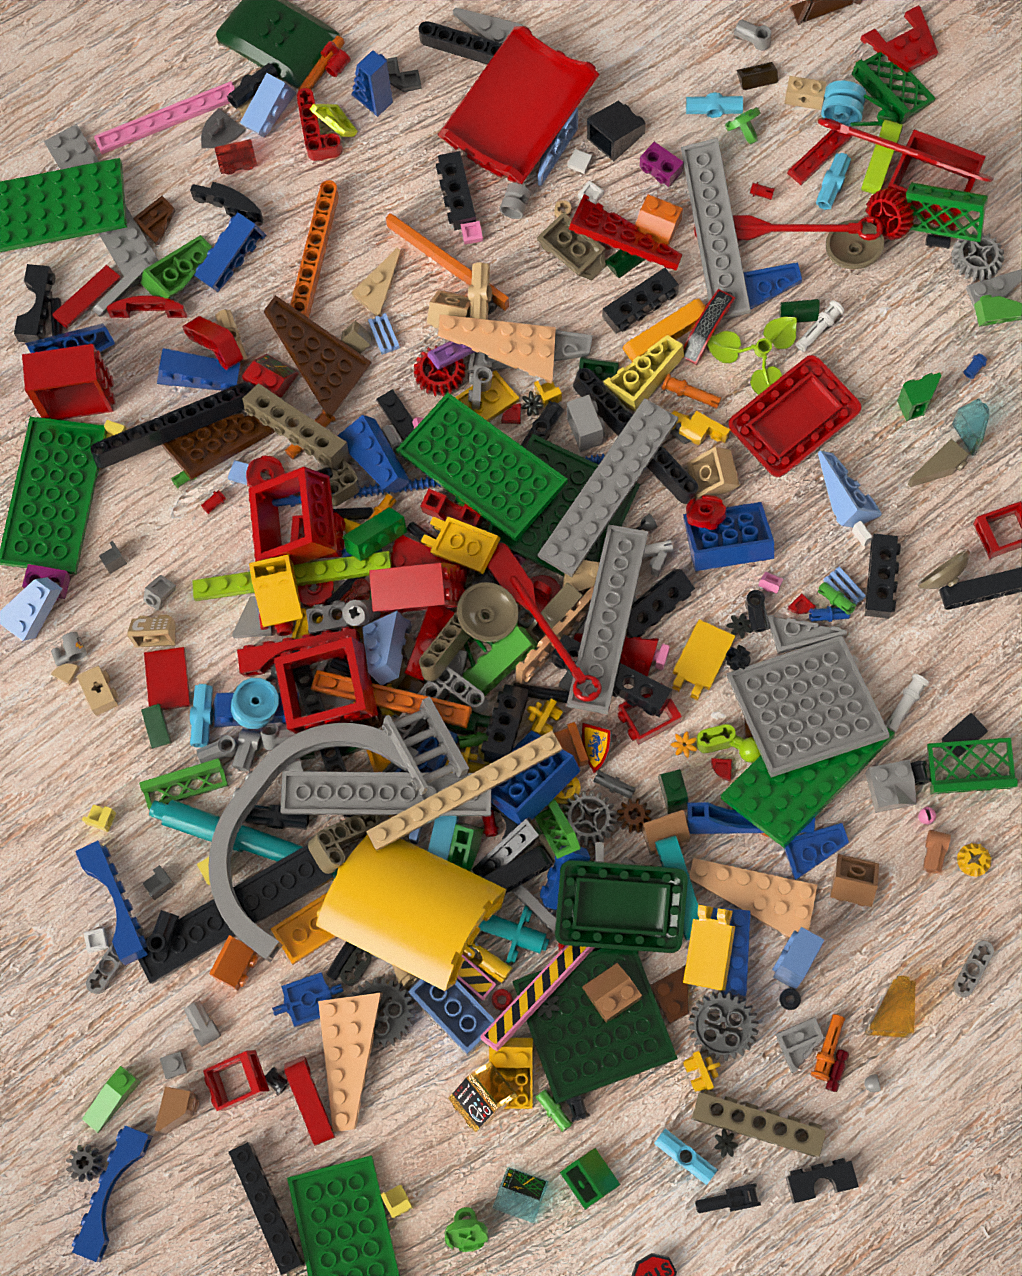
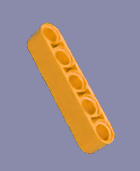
[622,298,706,362]

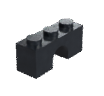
[786,1158,859,1204]

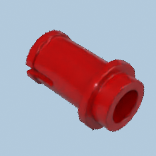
[749,182,775,200]
[201,490,226,515]
[482,809,499,837]

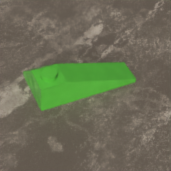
[141,235,212,299]

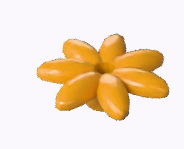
[671,731,697,758]

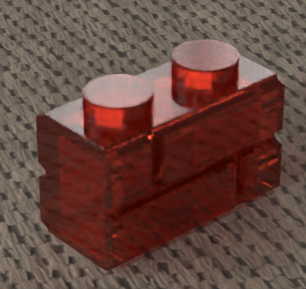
[214,139,258,175]

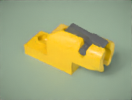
[670,410,730,445]

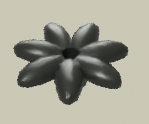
[521,391,543,416]
[726,613,752,639]
[537,996,560,1018]
[714,1129,738,1158]

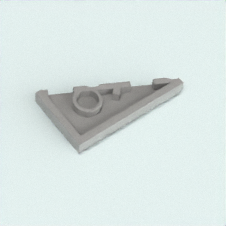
[453,8,523,44]
[966,269,1022,309]
[767,615,847,654]

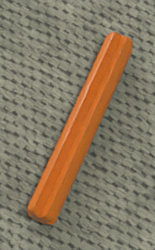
[298,36,345,91]

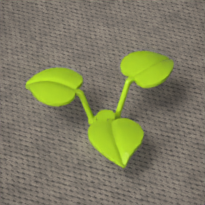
[707,317,797,395]

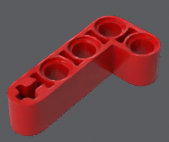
[297,88,342,161]
[183,316,243,370]
[284,1055,335,1146]

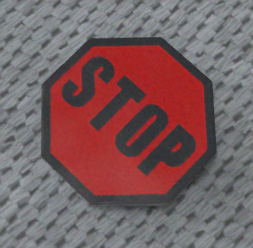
[631,1253,677,1276]

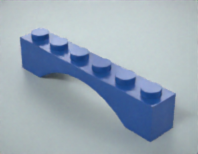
[687,802,815,834]
[75,840,148,966]
[72,1126,153,1262]

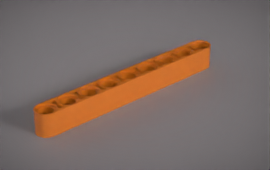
[290,180,339,318]

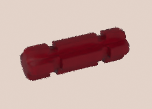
[826,1050,849,1092]

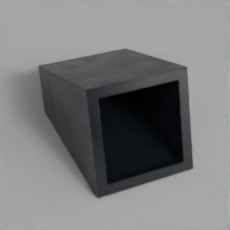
[587,100,646,162]

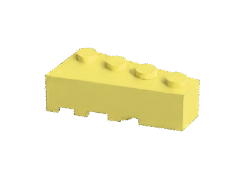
[603,335,684,412]

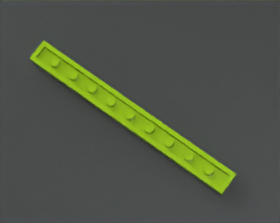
[192,551,392,601]

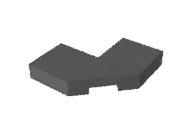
[386,57,422,92]

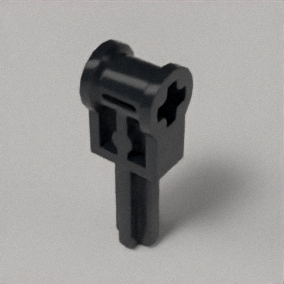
[695,1183,761,1214]

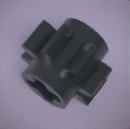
[726,645,751,671]

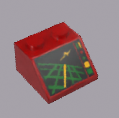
[242,354,299,398]

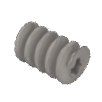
[343,600,381,626]

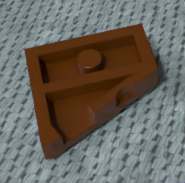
[133,196,175,246]
[650,966,689,1024]

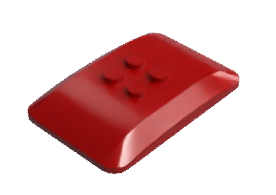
[728,355,862,477]

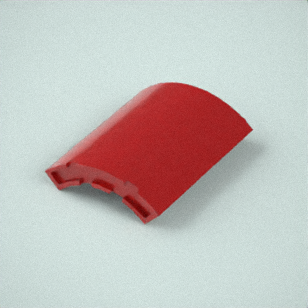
[438,26,600,184]

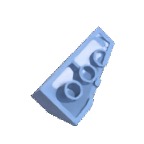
[538,108,578,186]
[818,451,882,528]

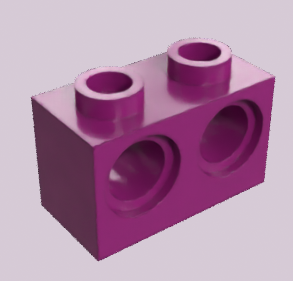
[639,141,684,187]
[22,564,71,600]

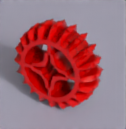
[865,188,915,241]
[413,345,466,397]

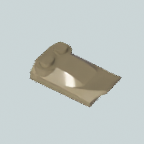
[537,212,606,280]

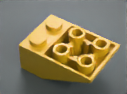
[249,555,303,627]
[489,1038,533,1109]

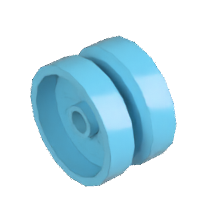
[821,80,866,126]
[231,678,279,729]

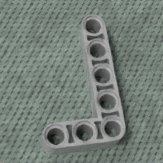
[396,667,488,740]

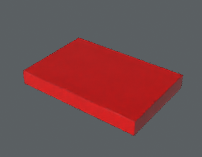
[144,647,191,710]

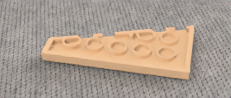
[438,315,556,384]
[515,586,594,684]
[689,858,817,938]
[318,993,382,1132]

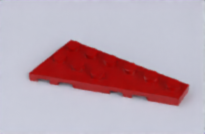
[569,194,682,271]

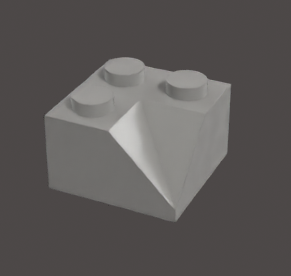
[567,395,605,452]
[865,760,916,813]

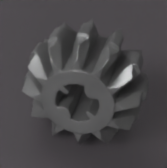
[66,1144,104,1182]

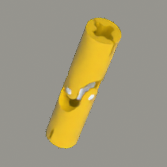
[463,942,513,983]

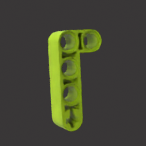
[861,119,903,194]

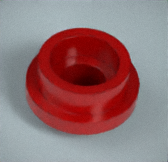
[491,989,513,1011]

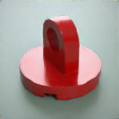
[530,575,561,612]

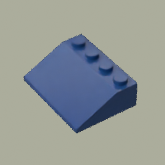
[683,502,774,571]
[491,730,580,825]

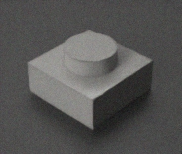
[649,550,667,577]
[160,1051,188,1080]

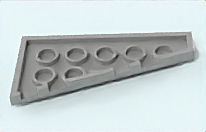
[468,330,592,374]

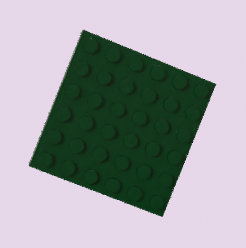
[487,434,640,589]
[512,948,678,1104]

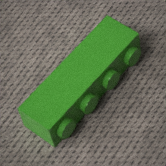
[462,626,538,700]

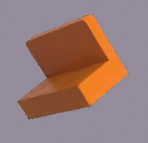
[554,722,588,767]

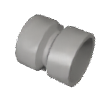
[500,183,531,219]

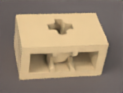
[784,76,827,110]
[77,665,119,716]

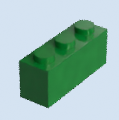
[343,507,407,561]

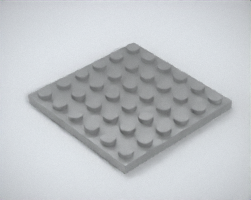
[727,635,889,777]

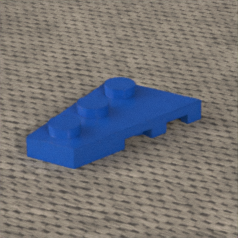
[744,262,802,309]
[784,823,849,880]

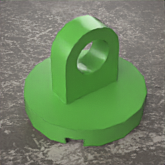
[725,107,761,145]
[444,1207,489,1252]

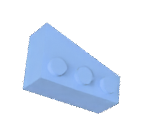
[240,73,296,137]
[0,577,63,641]
[362,611,409,685]

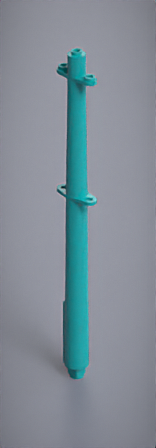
[149,800,550,964]

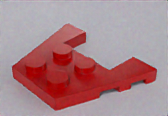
[860,5,938,73]

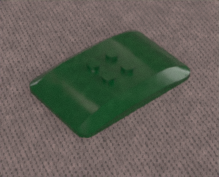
[216,0,340,88]
[555,860,688,953]

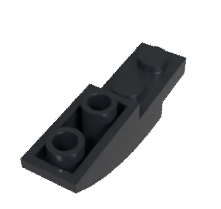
[190,182,264,223]

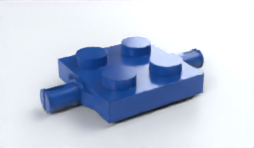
[272,972,344,1027]

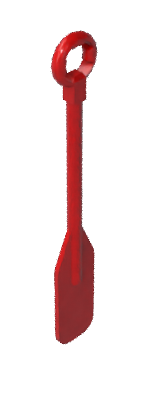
[817,117,994,182]
[694,215,884,241]
[487,543,602,702]

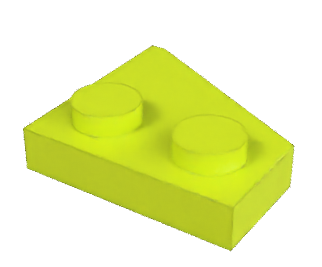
[310,104,358,137]

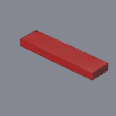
[787,129,852,185]
[53,265,121,329]

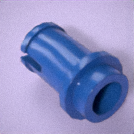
[963,353,987,379]

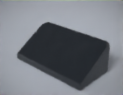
[942,713,988,758]

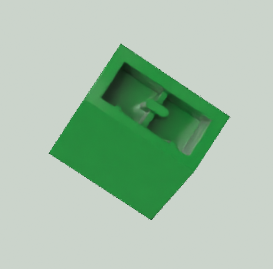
[897,372,941,421]
[560,1148,621,1210]

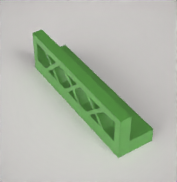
[139,758,228,810]
[535,799,581,859]

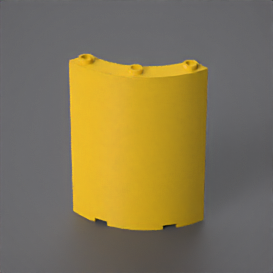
[316,834,506,991]

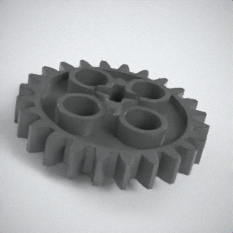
[352,978,415,1048]
[688,990,759,1061]

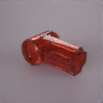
[339,579,371,613]

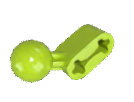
[697,724,761,763]

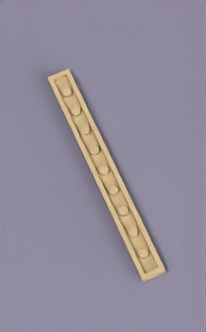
[366,731,562,851]

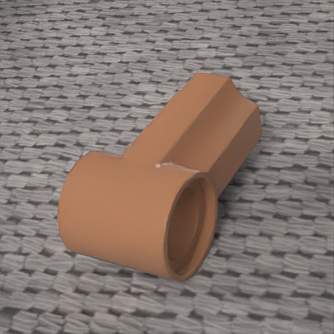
[923,830,951,874]

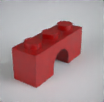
[420,488,484,529]

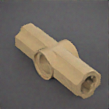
[468,262,492,320]
[215,309,249,367]

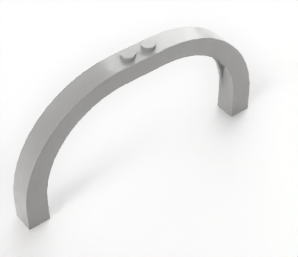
[209,723,420,962]

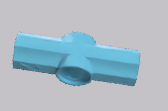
[686,92,743,118]
[816,153,851,210]
[190,684,213,748]
[654,1128,718,1185]

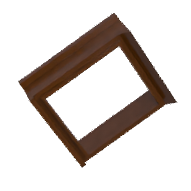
[790,0,862,25]

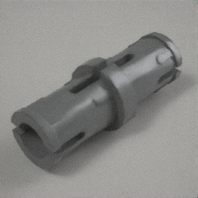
[593,770,636,798]

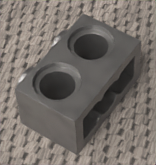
[306,601,353,636]

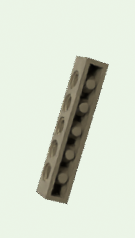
[242,383,349,469]
[691,1090,826,1158]

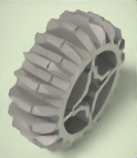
[951,231,1004,282]
[563,790,617,846]

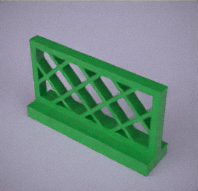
[851,52,936,124]
[906,182,988,242]
[927,738,1018,794]

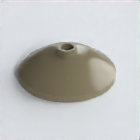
[826,220,884,269]
[918,549,970,589]
[457,582,518,642]

